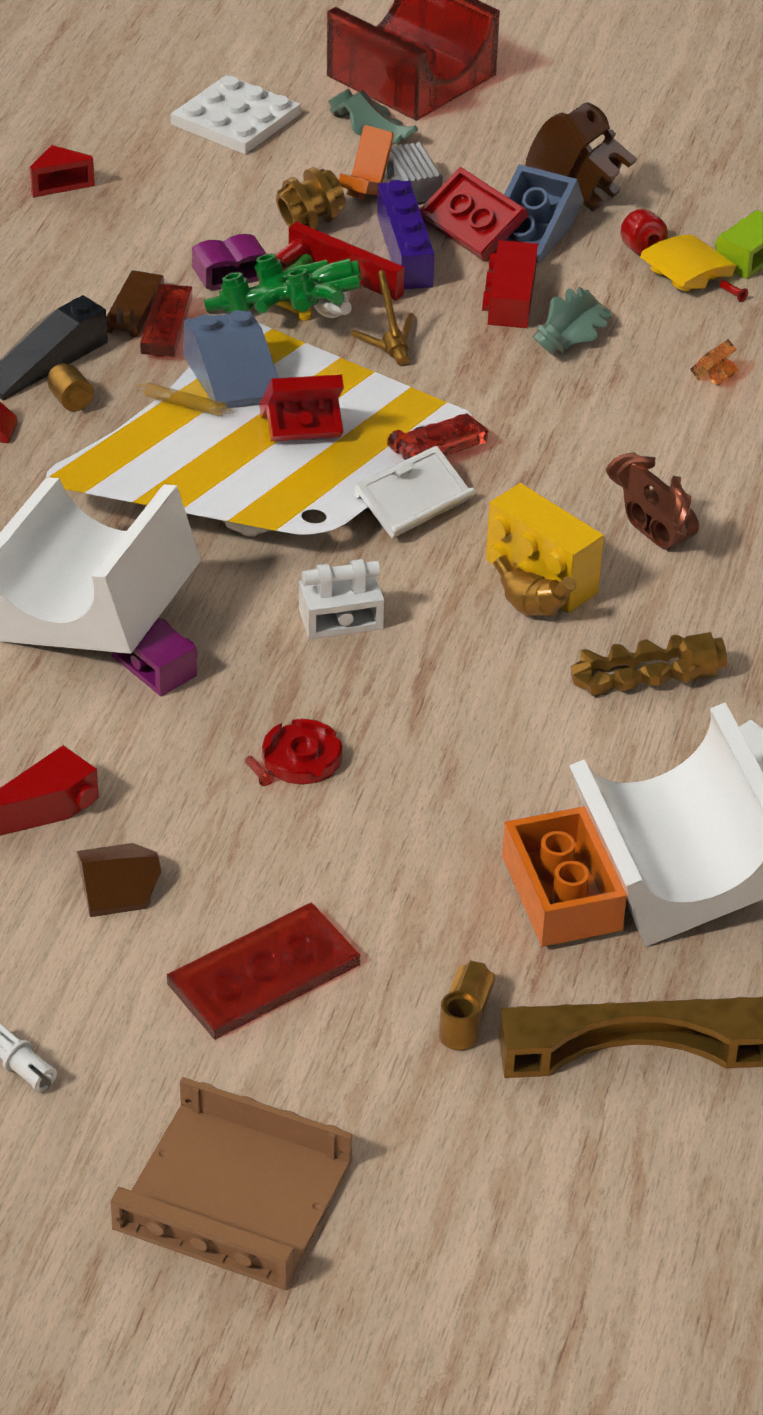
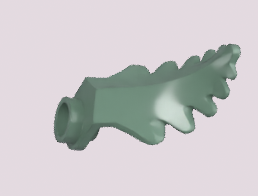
[328,89,418,143]
[532,287,611,355]

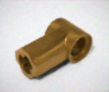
[439,960,495,1050]

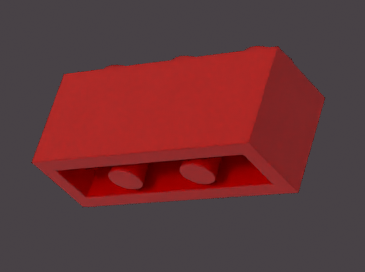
[482,240,538,329]

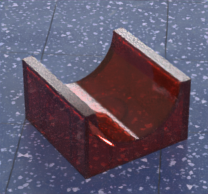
[327,0,500,121]

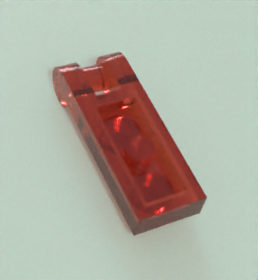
[387,413,489,460]

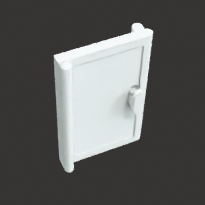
[354,446,476,539]

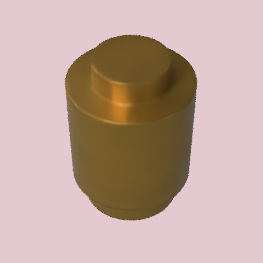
[48,363,94,412]

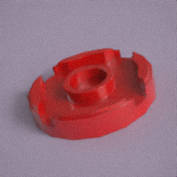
[262,718,343,785]

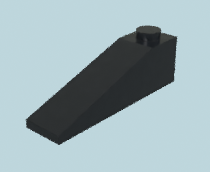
[0,295,108,400]

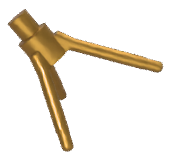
[351,270,414,366]

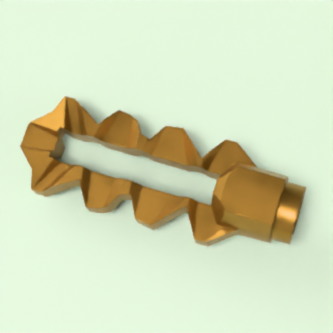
[571,632,727,696]

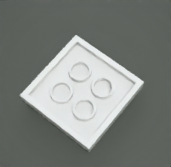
[171,75,300,154]

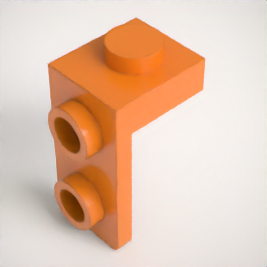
[338,125,394,199]

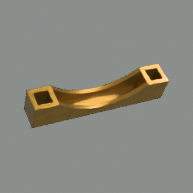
[499,997,763,1078]

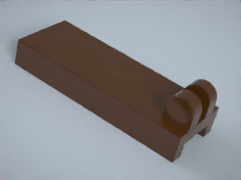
[106,270,164,338]

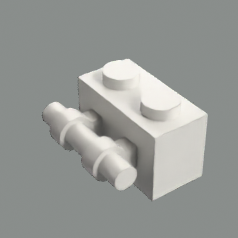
[299,559,384,639]

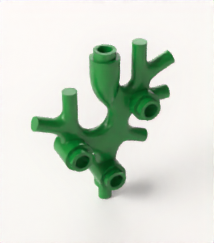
[204,254,362,313]

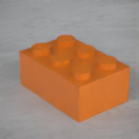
[502,806,627,947]

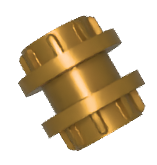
[276,167,346,229]

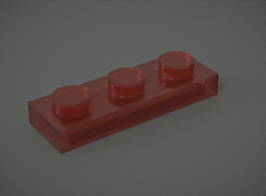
[140,284,193,357]

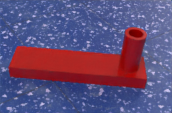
[275,221,405,301]

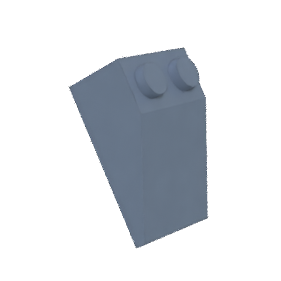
[495,164,584,263]
[183,310,278,409]

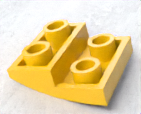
[640,234,737,291]

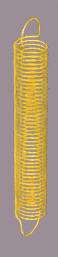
[137,382,234,416]

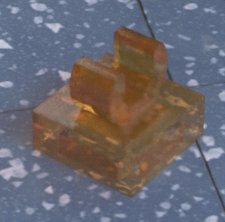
[690,339,738,386]

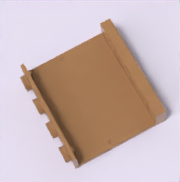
[110,1077,352,1290]

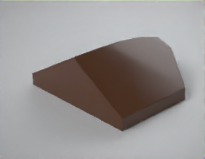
[77,843,161,917]

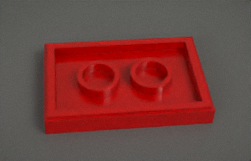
[420,166,529,262]

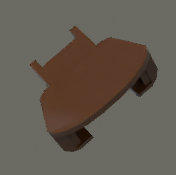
[525,102,637,212]

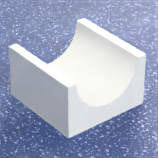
[0,477,201,654]
[569,702,763,947]

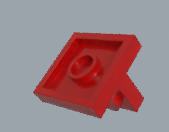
[259,374,344,442]

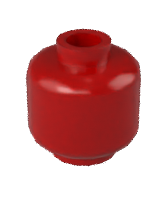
[620,209,668,255]

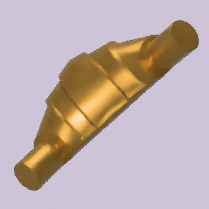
[493,555,576,617]

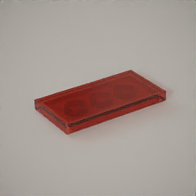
[167,902,360,1040]

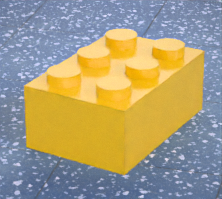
[486,482,604,613]

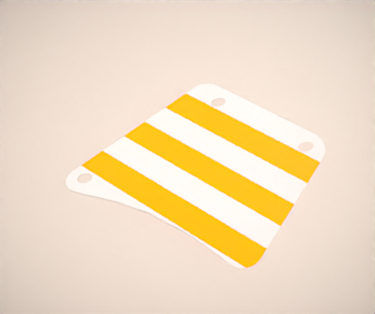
[46,323,474,535]

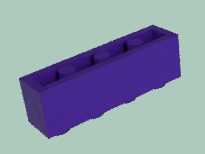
[377,180,435,290]

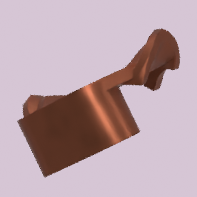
[606,452,699,549]

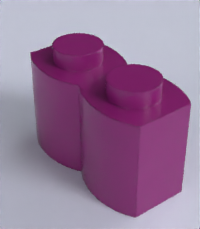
[192,234,267,290]

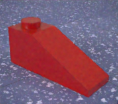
[0,745,99,836]

